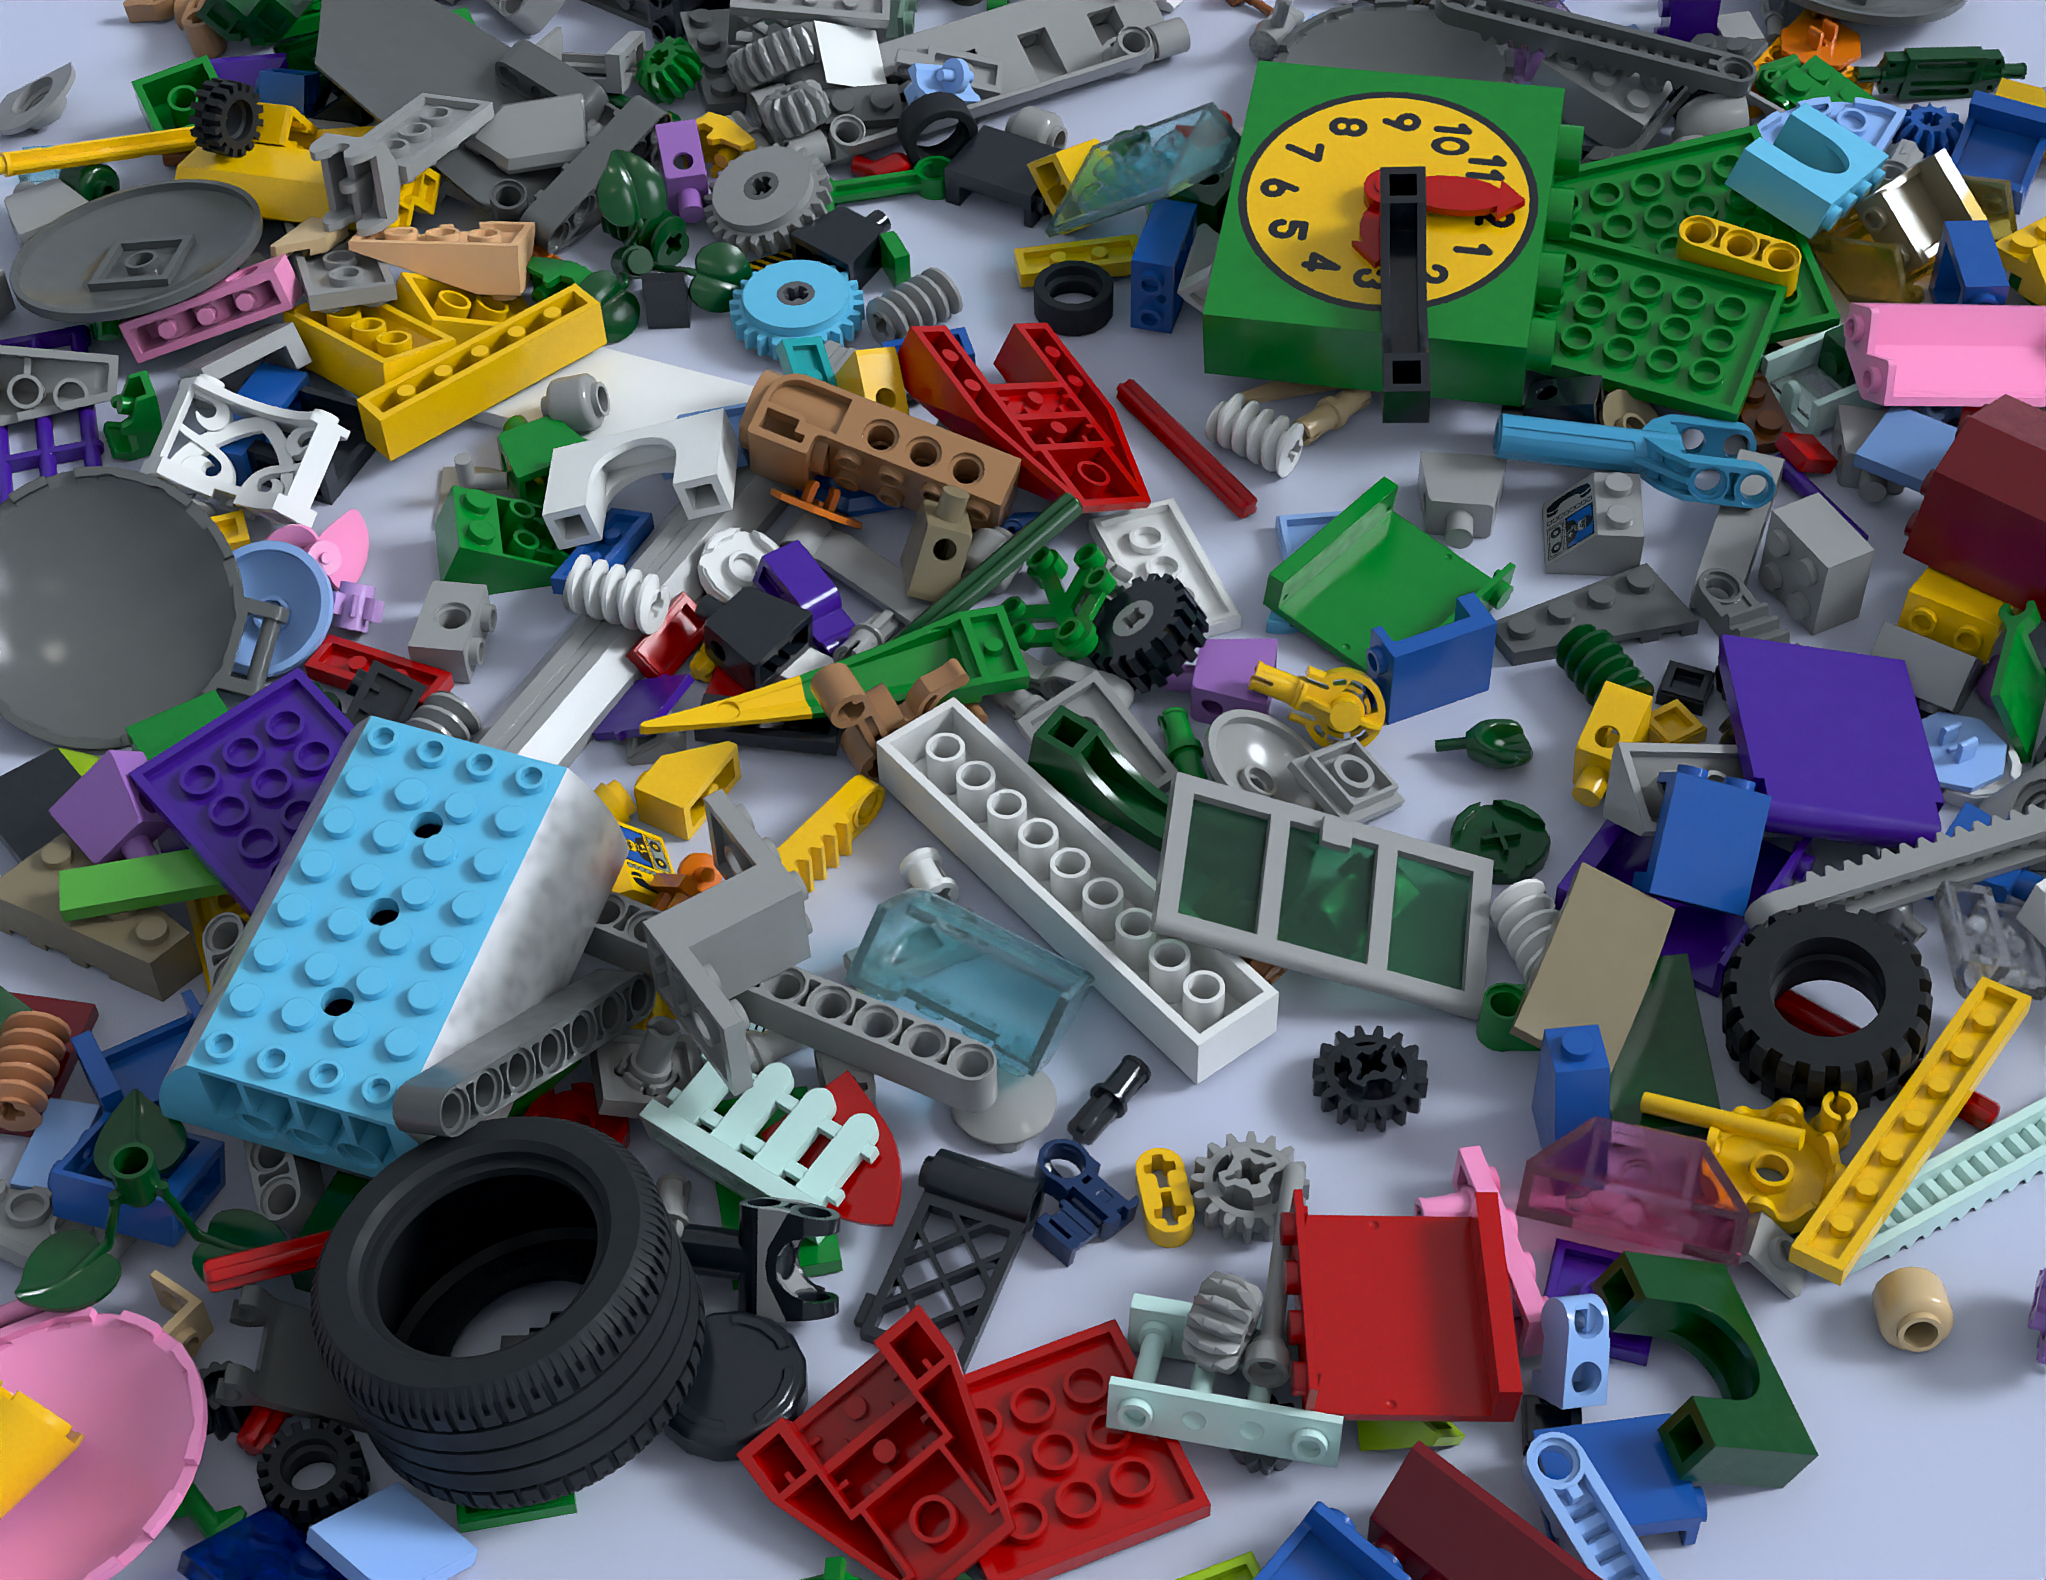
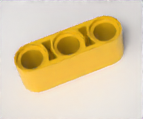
[1675,215,1802,298]

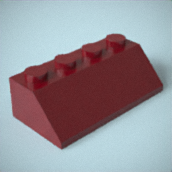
[1367,1440,1603,1580]

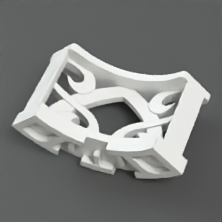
[140,374,350,528]

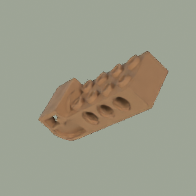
[738,369,1021,533]

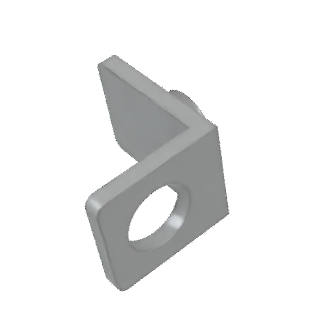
[1704,1211,1807,1299]

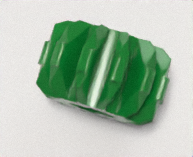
[635,36,704,105]

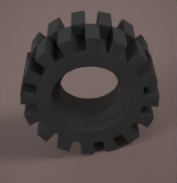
[189,77,264,158]
[256,1418,370,1535]

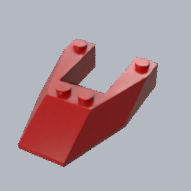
[897,323,1151,513]

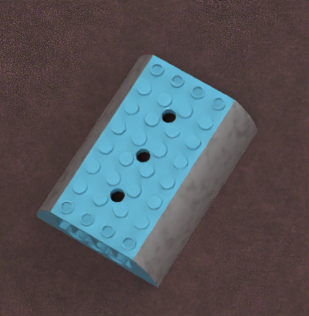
[159,715,629,1178]

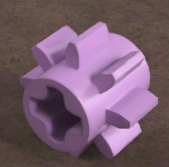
[332,581,385,633]

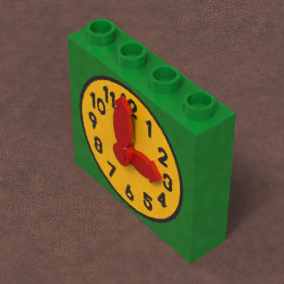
[1202,60,1585,407]

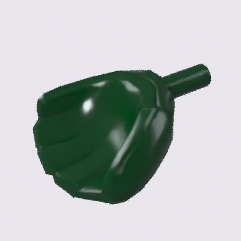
[1435,719,1533,769]

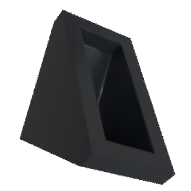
[641,272,692,329]

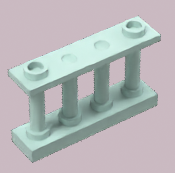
[1106,1293,1344,1468]

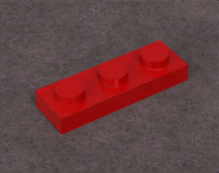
[304,634,454,712]

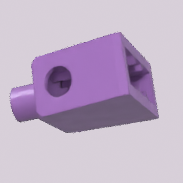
[655,119,709,223]
[1165,638,1278,725]
[49,750,169,865]

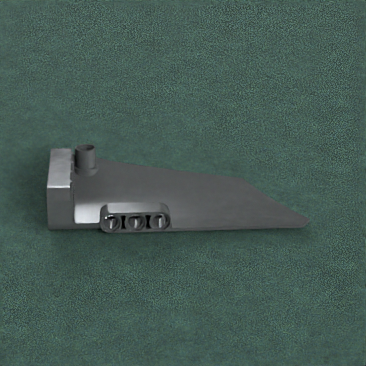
[315,0,672,254]

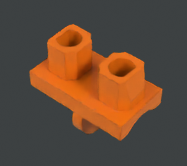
[649,853,722,912]

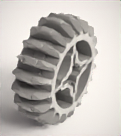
[726,20,822,94]

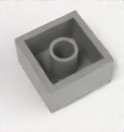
[1758,492,1875,636]

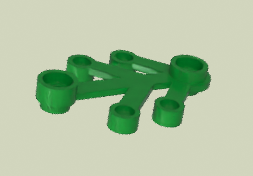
[1001,543,1117,661]

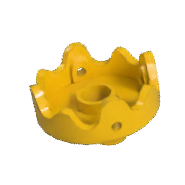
[1701,1098,1846,1234]

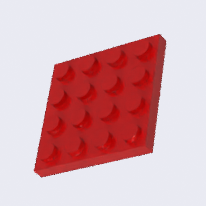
[964,1319,1211,1580]

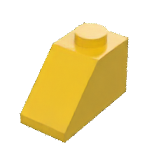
[634,741,741,841]

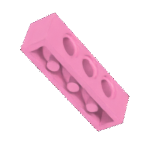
[118,253,304,364]

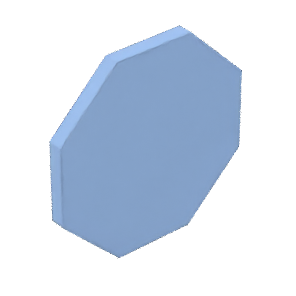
[1921,711,2007,793]

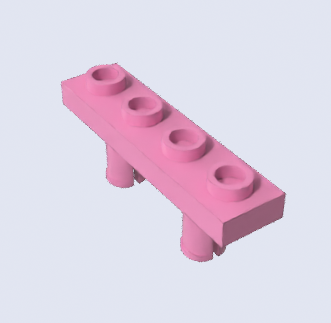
[1414,1145,1549,1358]

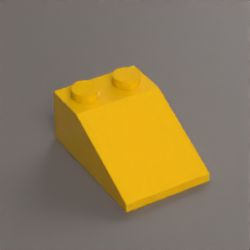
[389,272,529,346]

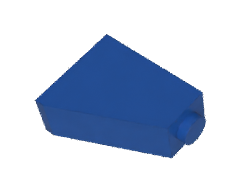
[1531,1024,1610,1195]

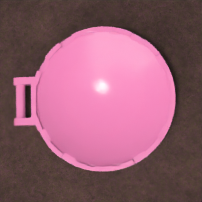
[0,1299,208,1580]

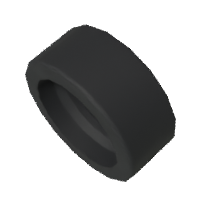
[897,91,978,166]
[1034,260,1114,336]

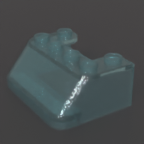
[844,887,1095,1077]

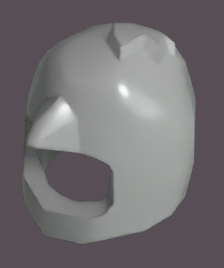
[1671,93,1749,141]

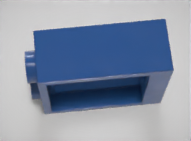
[1130,198,1197,334]
[1928,220,2010,305]
[47,1111,226,1248]

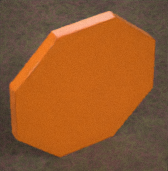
[1780,18,1861,71]
[769,479,863,529]

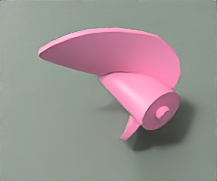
[264,509,369,591]

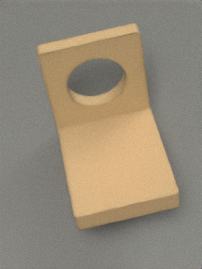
[149,1269,214,1358]

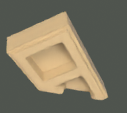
[270,217,349,258]

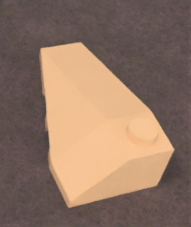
[348,221,535,301]

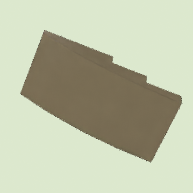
[1509,862,1675,1075]

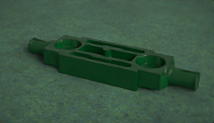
[1852,46,2027,100]

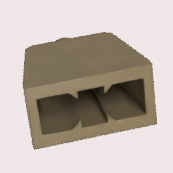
[900,485,973,602]

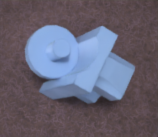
[904,58,981,105]

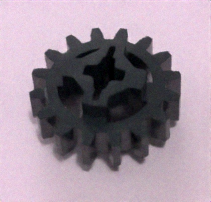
[1312,1025,1429,1132]

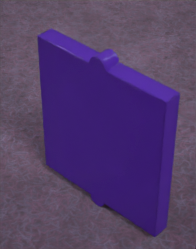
[592,674,694,742]

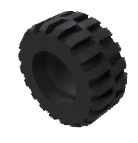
[1722,903,1933,1112]

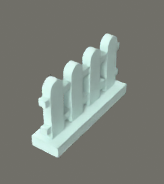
[639,1053,879,1245]

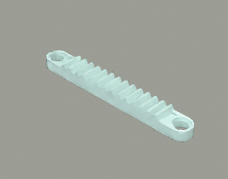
[1848,1096,2046,1275]

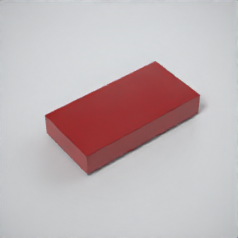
[625,591,705,679]

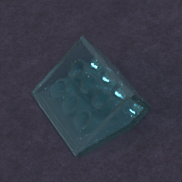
[1045,102,1241,238]

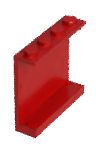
[1279,1189,1523,1422]

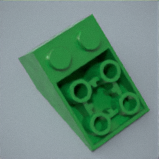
[434,485,577,595]

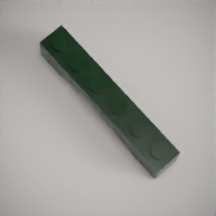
[1028,705,1315,921]

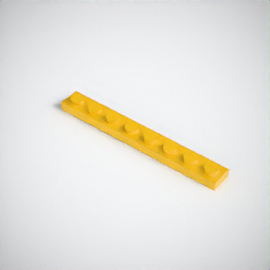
[1788,976,2032,1286]

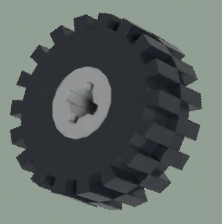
[1087,573,1209,694]

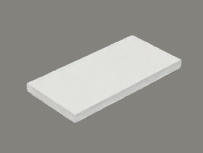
[472,347,754,441]

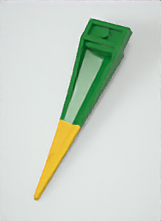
[639,605,1030,735]

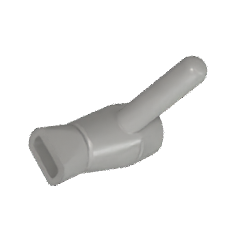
[1249,0,1305,60]

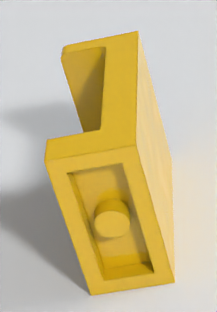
[1897,566,2024,665]

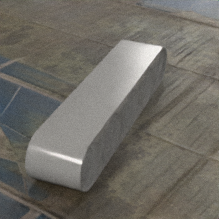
[1689,449,1785,609]

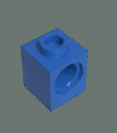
[255,68,320,116]

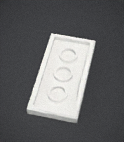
[1089,498,1241,638]

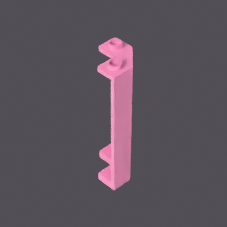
[1844,303,2046,407]

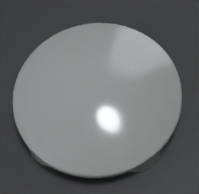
[951,1058,1057,1153]

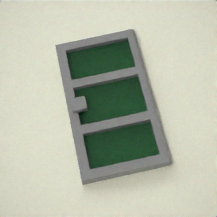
[1150,771,1494,1020]

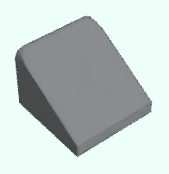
[627,711,687,766]

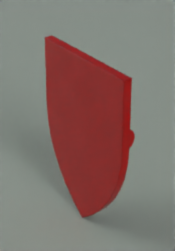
[760,1070,902,1227]

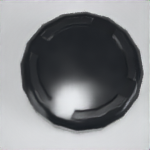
[662,1311,808,1462]

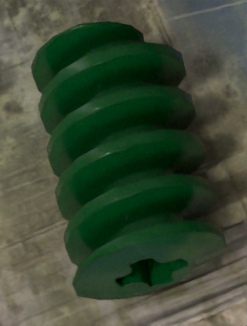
[601,209,689,266]
[1554,624,1654,707]

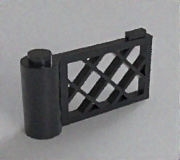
[854,1148,1046,1374]

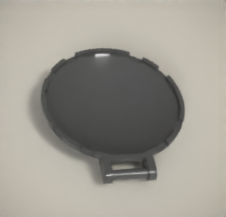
[0,466,290,750]

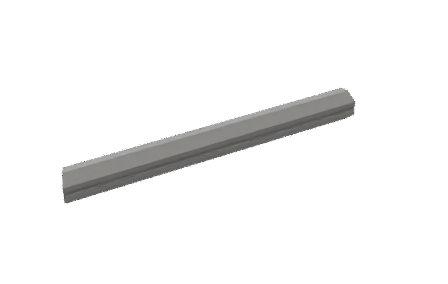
[469,340,858,768]

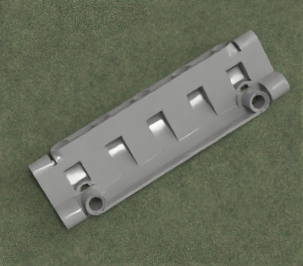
[747,0,1191,166]

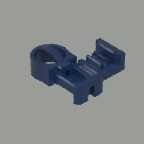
[1032,1139,1139,1268]

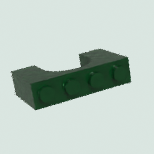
[1591,1251,1819,1488]

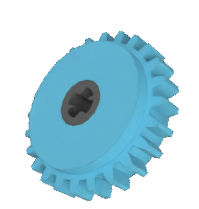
[729,260,865,361]

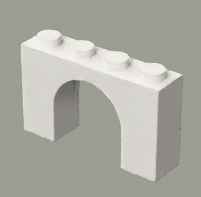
[542,408,739,550]

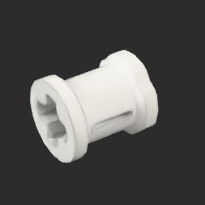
[899,847,959,914]

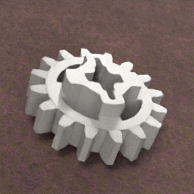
[1190,1131,1310,1244]

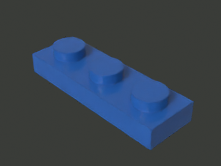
[550,507,654,595]

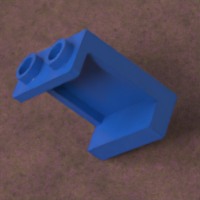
[1951,90,2046,215]
[1363,592,1497,725]
[1631,764,1772,917]
[70,989,204,1113]
[1530,1413,1707,1549]
[1253,1501,1412,1580]

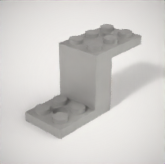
[643,789,813,1096]

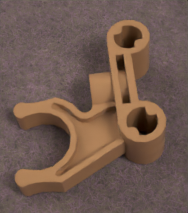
[123,0,227,59]
[810,658,988,783]

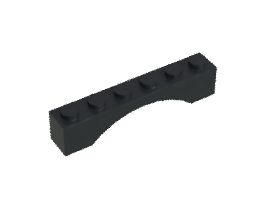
[1379,166,1431,423]

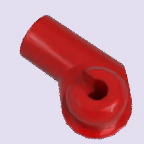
[850,152,913,177]

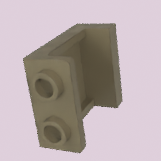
[1853,148,1987,278]

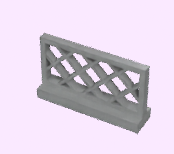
[728,0,890,46]

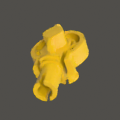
[1247,660,1386,748]

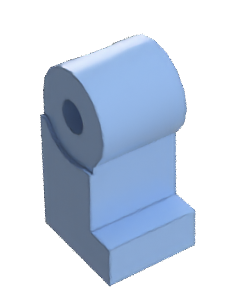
[1531,1293,1610,1410]

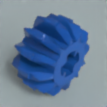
[1892,103,1964,159]

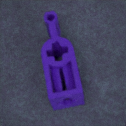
[752,540,855,658]

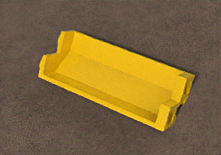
[174,143,442,231]

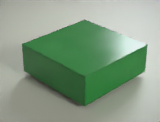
[880,231,911,288]

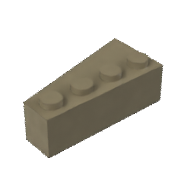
[0,832,203,1002]

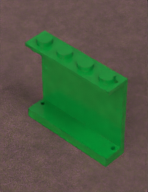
[1263,476,1516,674]

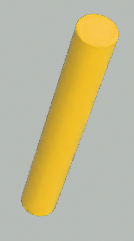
[1640,1092,1805,1151]

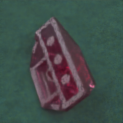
[1515,1115,1750,1267]

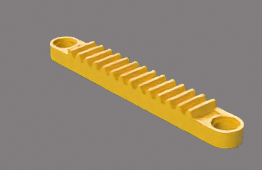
[631,774,885,1030]

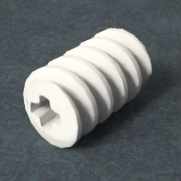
[1205,393,1304,478]
[563,554,670,635]
[1490,879,1559,984]

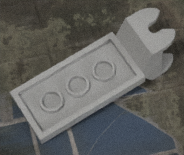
[309,93,495,237]

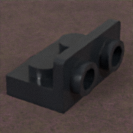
[342,659,426,726]

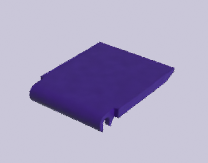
[1719,634,1945,849]

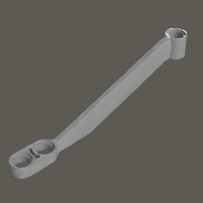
[778,511,1135,709]

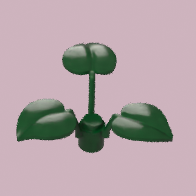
[579,149,753,343]
[14,1089,288,1312]

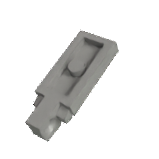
[893,44,1006,99]

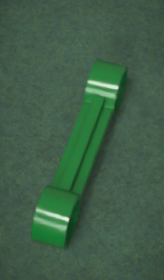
[824,156,951,212]

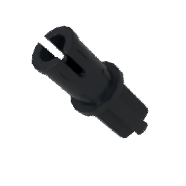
[1067,1055,1151,1146]

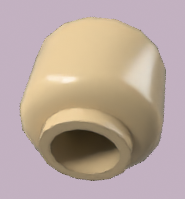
[1872,1266,1954,1352]

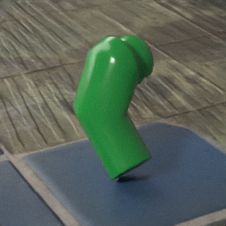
[1754,54,1801,95]

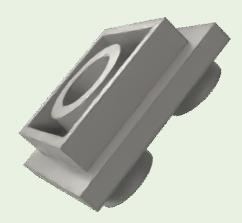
[1287,738,1405,823]

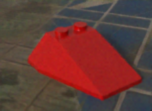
[736,1304,1017,1580]

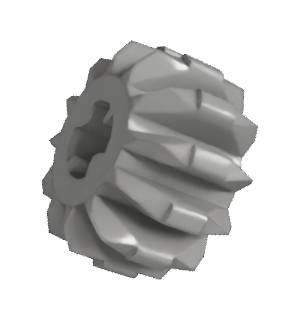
[759,79,831,139]
[1181,1271,1263,1375]

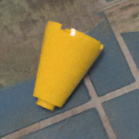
[0,1380,85,1520]

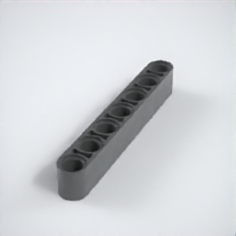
[392,968,656,1138]

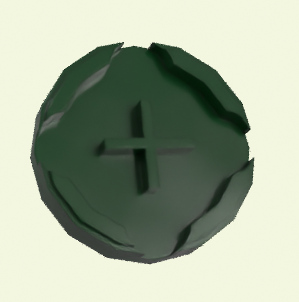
[1450,800,1551,885]

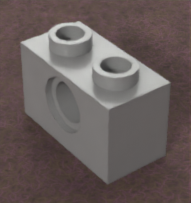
[408,580,497,684]

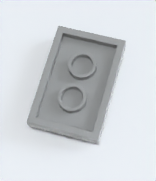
[1016,670,1178,833]

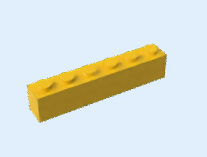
[356,283,607,462]

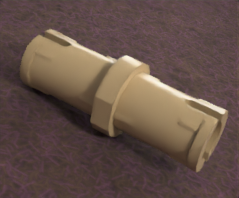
[1292,388,1371,446]

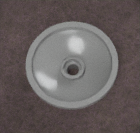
[1203,709,1326,832]

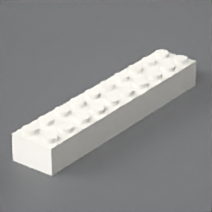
[876,697,1279,1084]

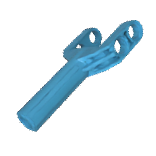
[1493,413,1776,509]

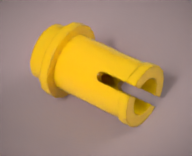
[1808,1091,1858,1151]

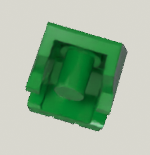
[527,256,592,303]
[103,370,162,461]

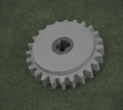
[703,143,833,257]

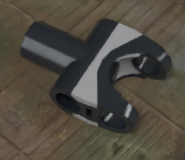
[680,1197,840,1322]

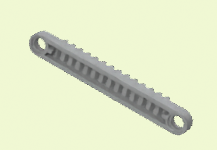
[1744,801,2046,930]

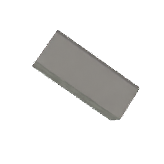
[1603,742,1803,838]

